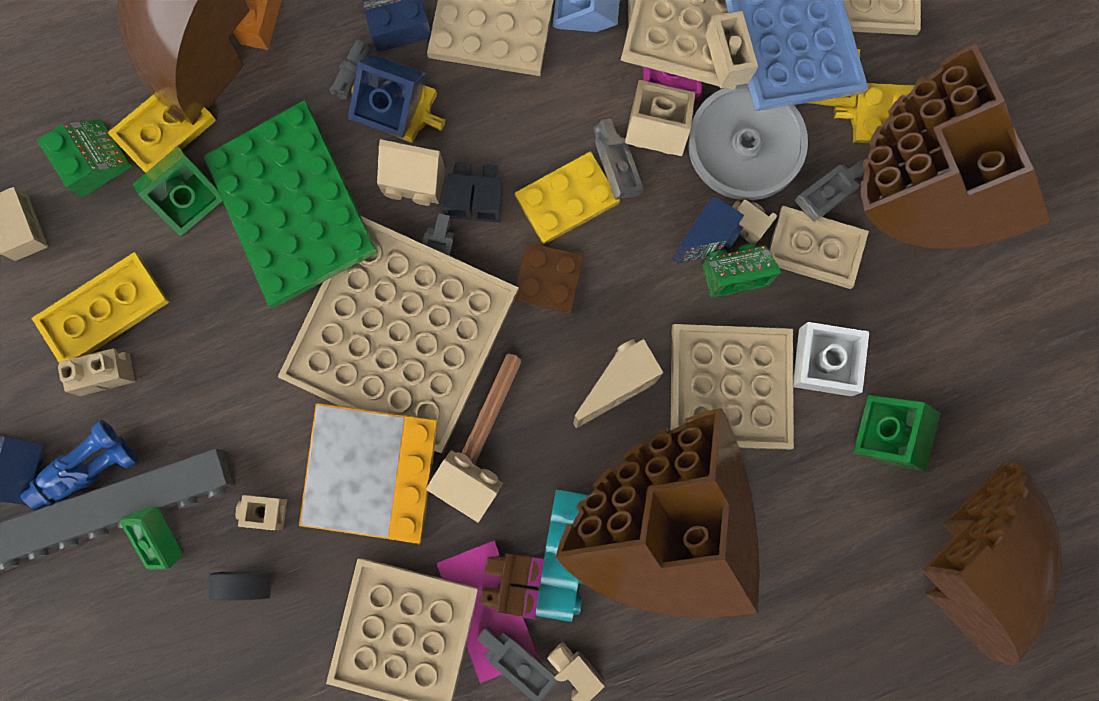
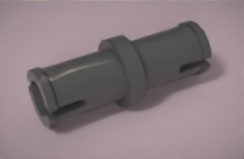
[329,40,371,99]

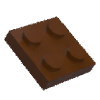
[514,243,584,314]

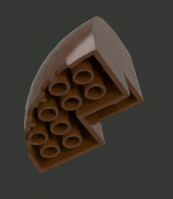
[117,0,250,125]
[861,43,1050,249]
[555,408,760,618]
[921,461,1062,666]

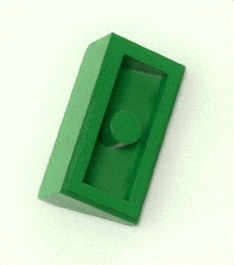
[119,506,182,569]

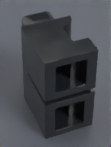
[442,162,502,223]

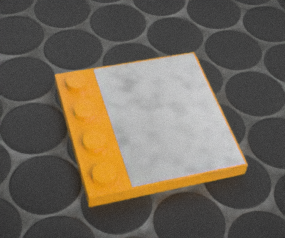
[299,403,439,544]

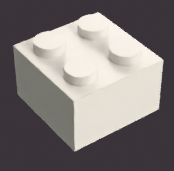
[793,322,869,396]

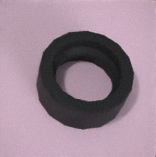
[208,572,272,601]

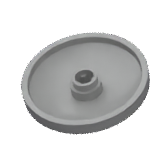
[688,83,808,200]

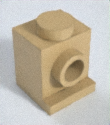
[732,200,777,244]
[235,495,287,530]

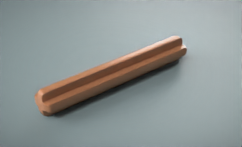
[462,354,521,465]

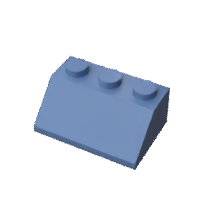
[553,0,620,32]

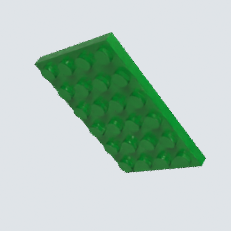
[204,100,378,309]

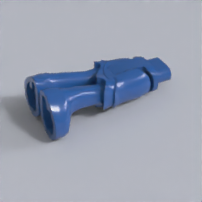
[20,420,138,511]

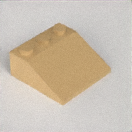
[573,339,663,428]

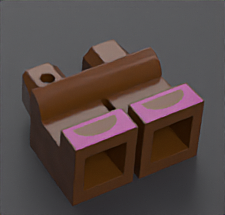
[479,554,544,620]

